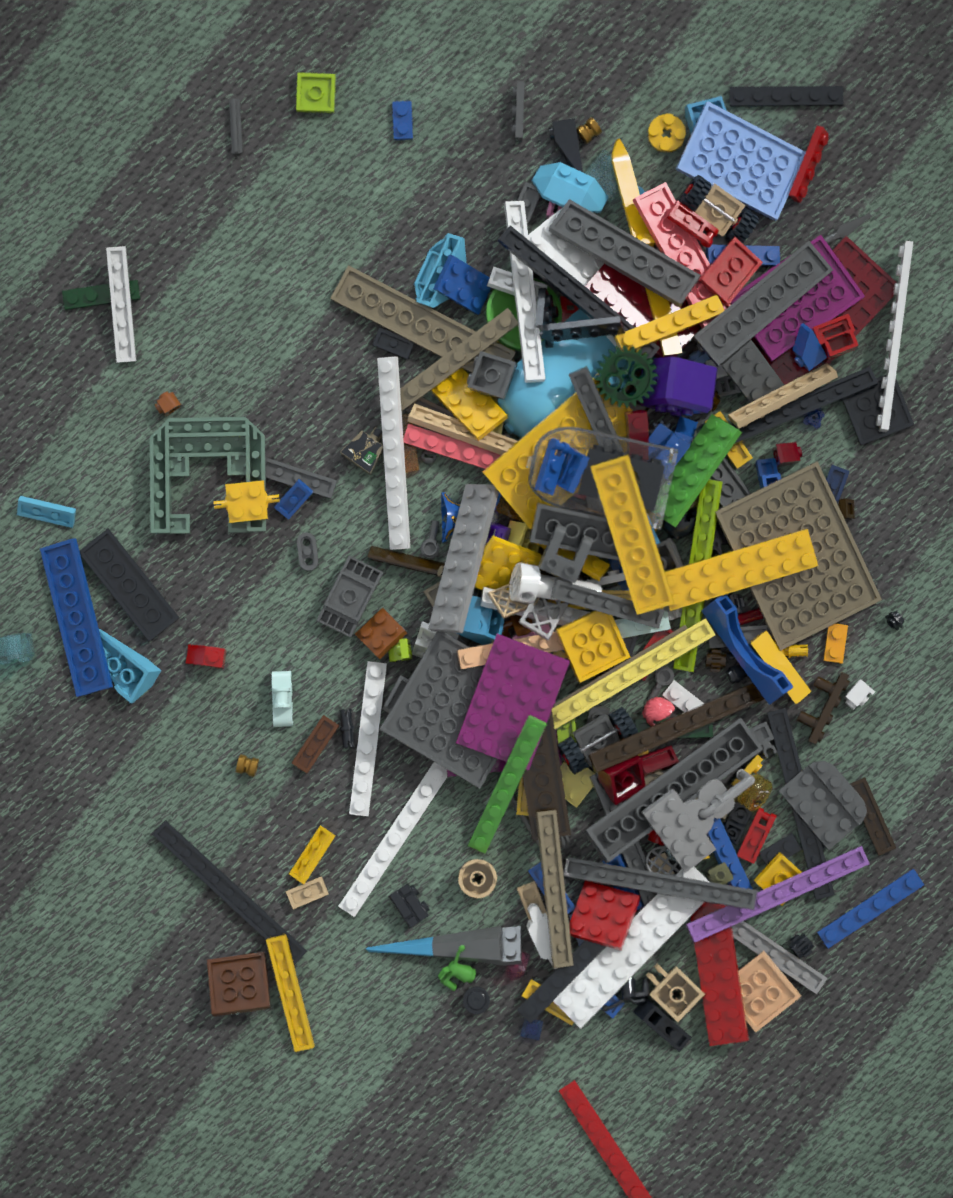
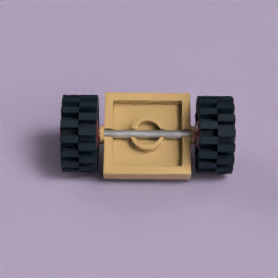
[679,175,759,243]

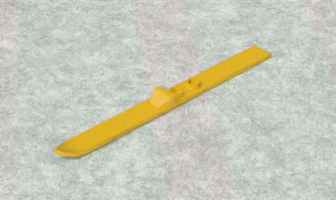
[611,139,682,356]

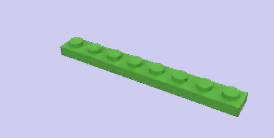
[468,715,547,854]

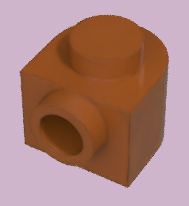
[154,391,182,417]

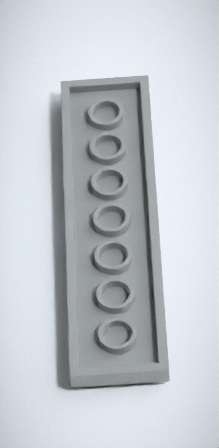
[428,484,499,633]

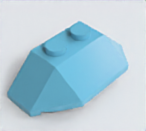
[532,162,609,213]
[414,233,466,308]

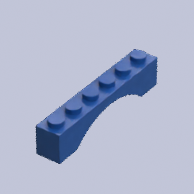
[702,594,793,705]

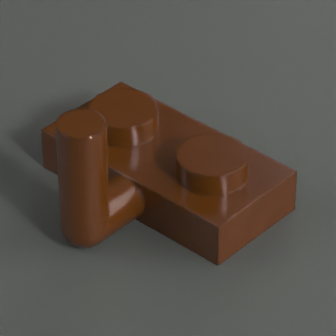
[502,614,533,638]

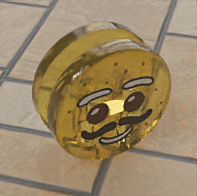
[737,774,772,811]

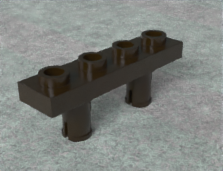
[796,672,850,745]

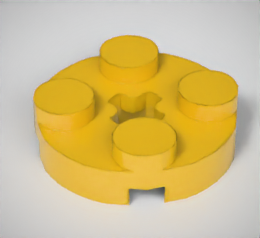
[648,113,686,152]

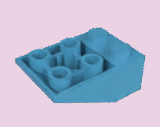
[456,596,505,645]

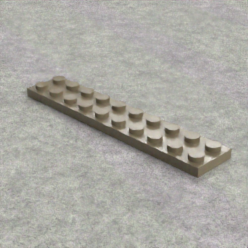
[330,265,516,373]

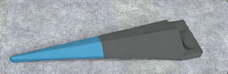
[366,926,522,966]

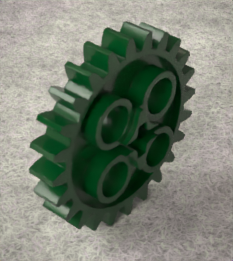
[594,344,658,408]

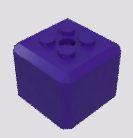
[638,357,718,417]

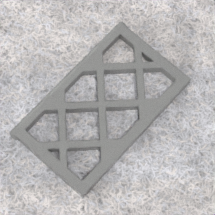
[519,597,569,640]

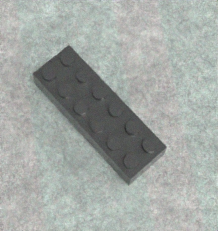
[529,502,652,561]

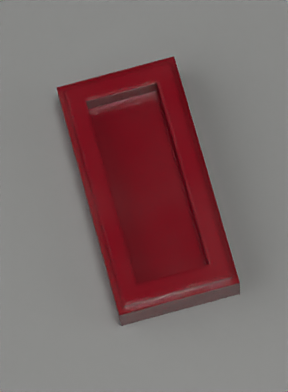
[640,745,679,776]

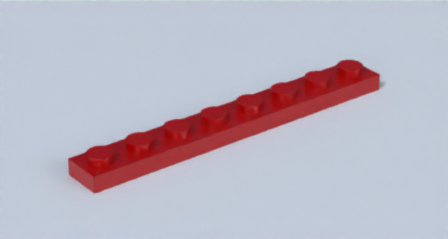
[558,1080,652,1198]

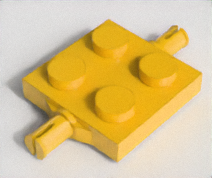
[214,480,280,523]

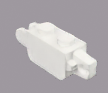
[526,903,557,969]

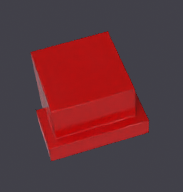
[812,314,859,361]

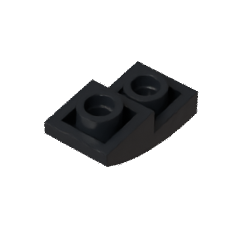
[724,799,754,845]

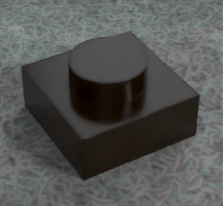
[838,498,855,519]

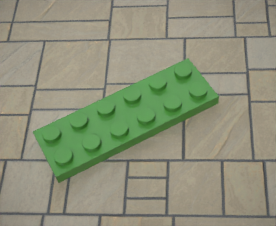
[648,414,742,528]

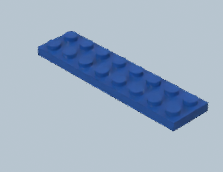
[40,538,113,697]

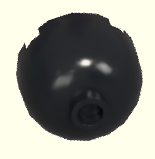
[660,508,696,539]

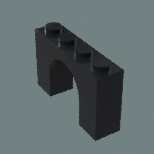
[578,445,665,511]

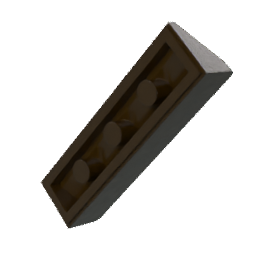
[368,546,445,576]

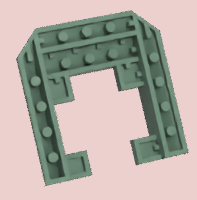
[150,417,266,535]

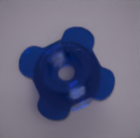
[803,411,825,429]

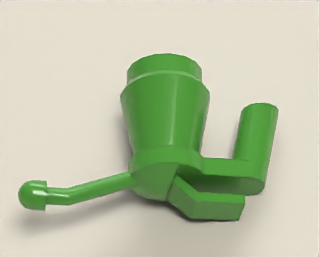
[438,945,476,991]

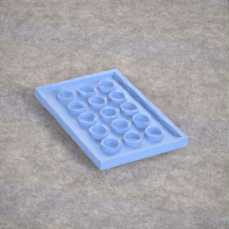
[675,101,806,221]

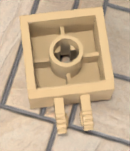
[646,964,705,1022]

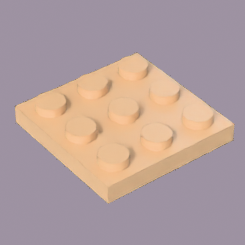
[738,950,801,1032]

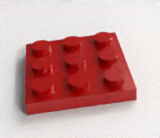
[569,881,641,951]

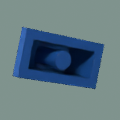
[793,323,827,371]
[674,417,698,444]

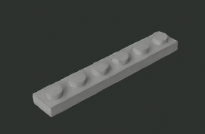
[732,921,828,994]

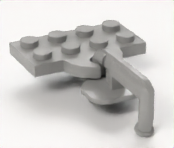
[642,769,755,873]

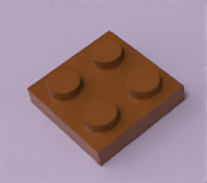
[355,608,407,659]

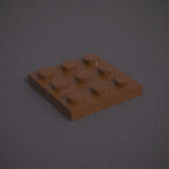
[207,952,271,1017]

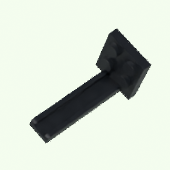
[535,288,625,348]

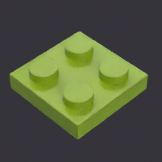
[296,73,336,113]

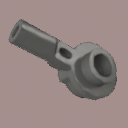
[421,520,440,559]
[647,667,674,700]

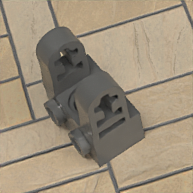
[538,524,593,583]

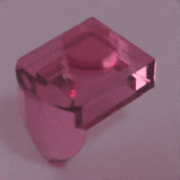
[505,952,530,981]

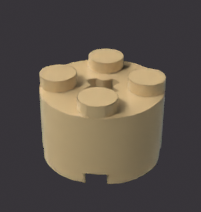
[458,859,497,898]

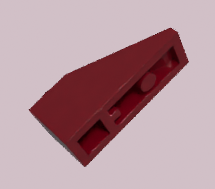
[624,410,649,460]

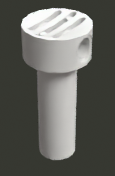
[509,563,602,604]

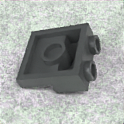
[467,351,517,400]

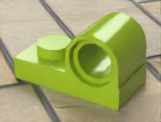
[388,639,413,662]

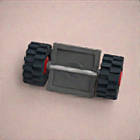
[557,707,638,775]

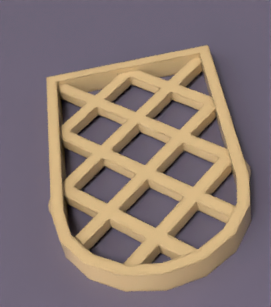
[488,584,540,618]

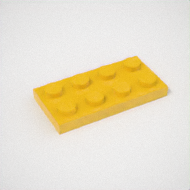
[431,368,508,441]

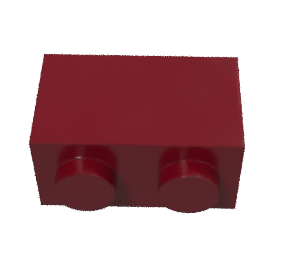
[597,755,646,805]

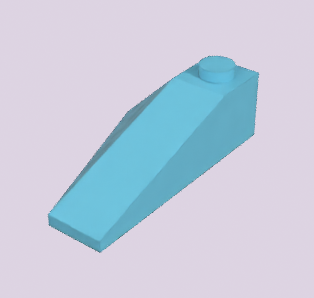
[99,629,161,703]

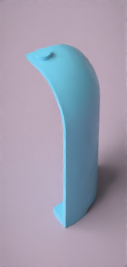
[498,309,635,438]

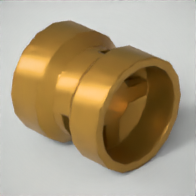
[576,117,602,144]
[236,754,259,777]

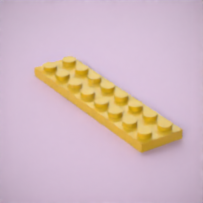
[591,455,674,615]
[665,529,818,611]

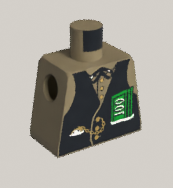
[340,427,383,475]

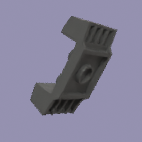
[316,555,383,637]

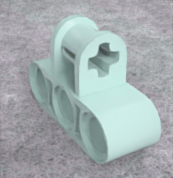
[272,671,293,727]

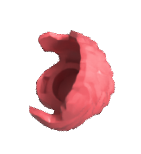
[642,697,675,726]

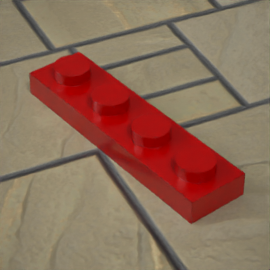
[789,126,829,203]

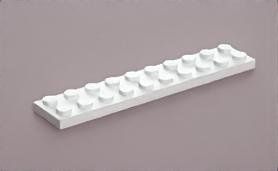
[553,867,709,1028]

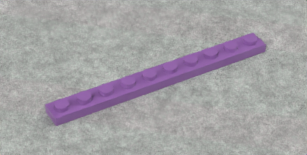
[686,846,869,942]

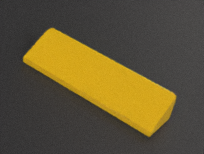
[751,630,811,704]

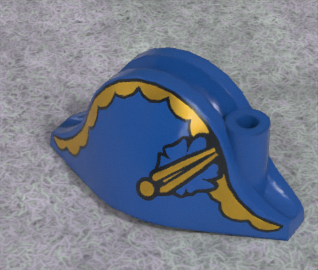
[441,492,461,543]

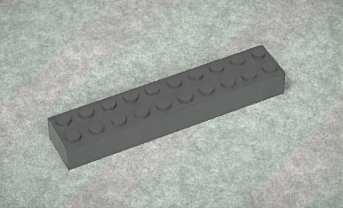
[583,718,763,863]

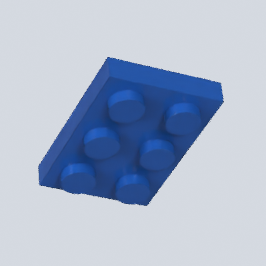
[433,255,491,315]

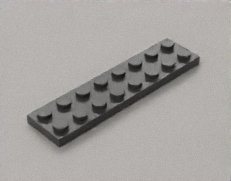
[549,199,701,307]
[693,241,833,367]

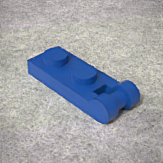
[534,438,570,495]

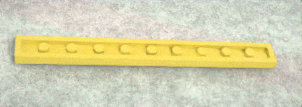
[552,618,715,729]

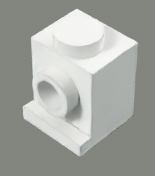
[844,679,875,710]

